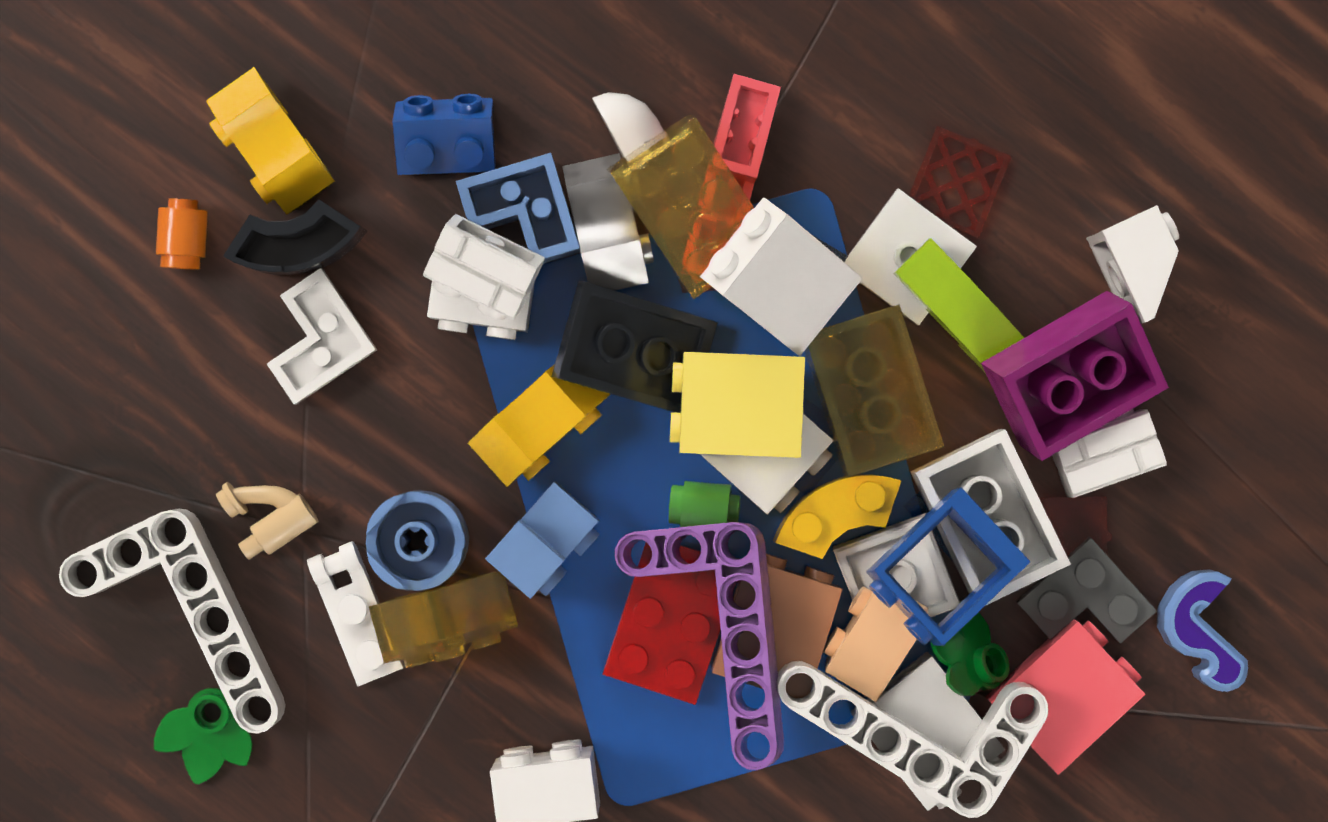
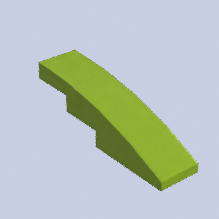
[893,238,1024,374]

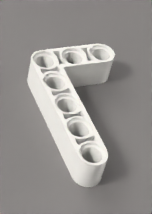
[59,509,285,734]
[777,661,1048,818]

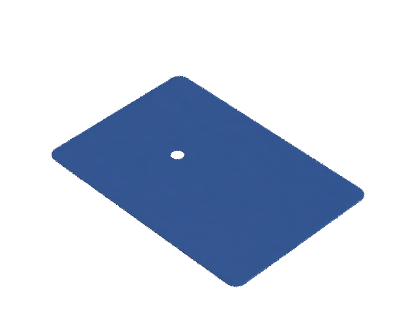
[473,189,970,806]

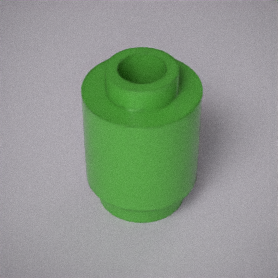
[669,481,741,527]

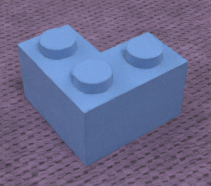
[455,153,581,264]
[485,481,600,599]

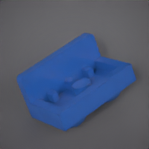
[392,93,496,175]

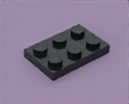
[551,281,718,413]

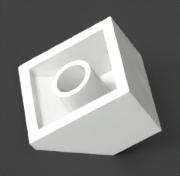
[1086,205,1179,323]

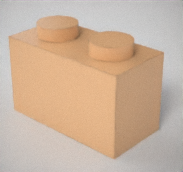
[823,586,928,702]

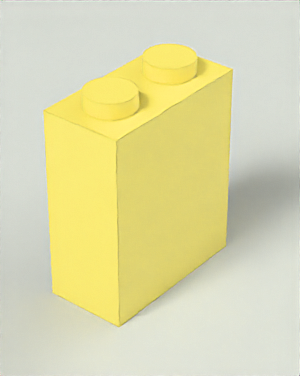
[670,352,805,458]

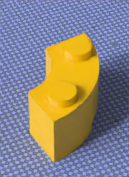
[206,67,335,215]
[468,364,611,487]
[773,474,901,559]

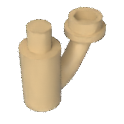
[216,482,319,560]

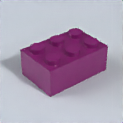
[981,291,1169,461]

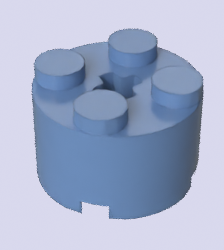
[366,490,470,591]

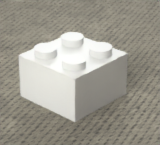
[490,739,600,822]

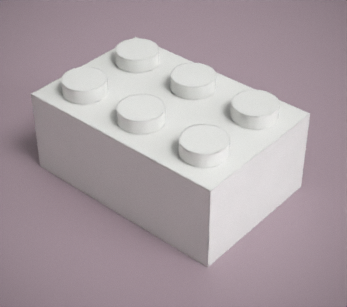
[910,429,1071,606]

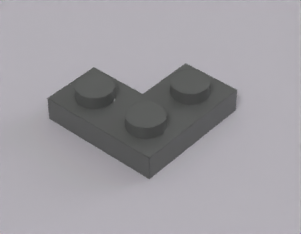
[1016,537,1157,644]

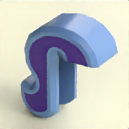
[1157,569,1248,692]

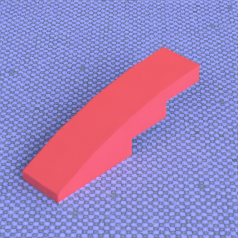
[679,74,781,277]

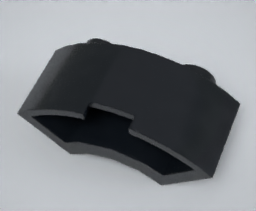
[223,200,367,275]

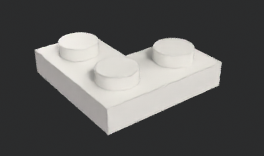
[267,268,377,405]

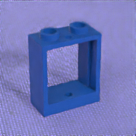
[866,487,1030,646]

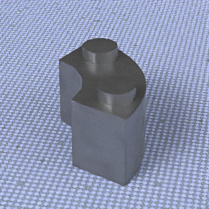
[562,153,654,290]

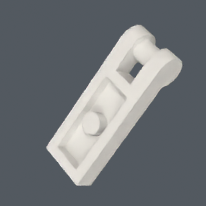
[307,541,405,686]

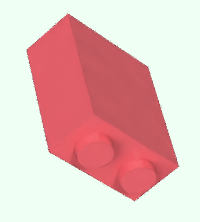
[985,620,1146,775]

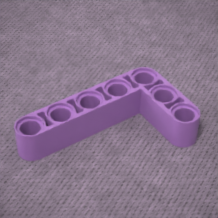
[615,522,784,770]

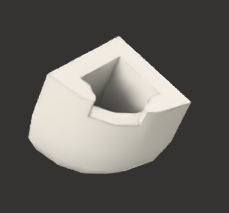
[592,92,671,166]

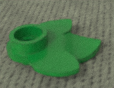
[930,602,1009,697]
[154,688,253,785]

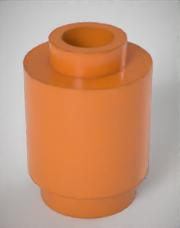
[156,198,208,270]

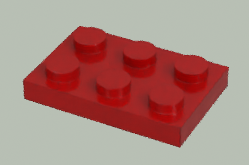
[602,542,734,705]

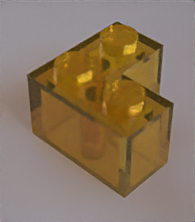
[368,570,518,668]

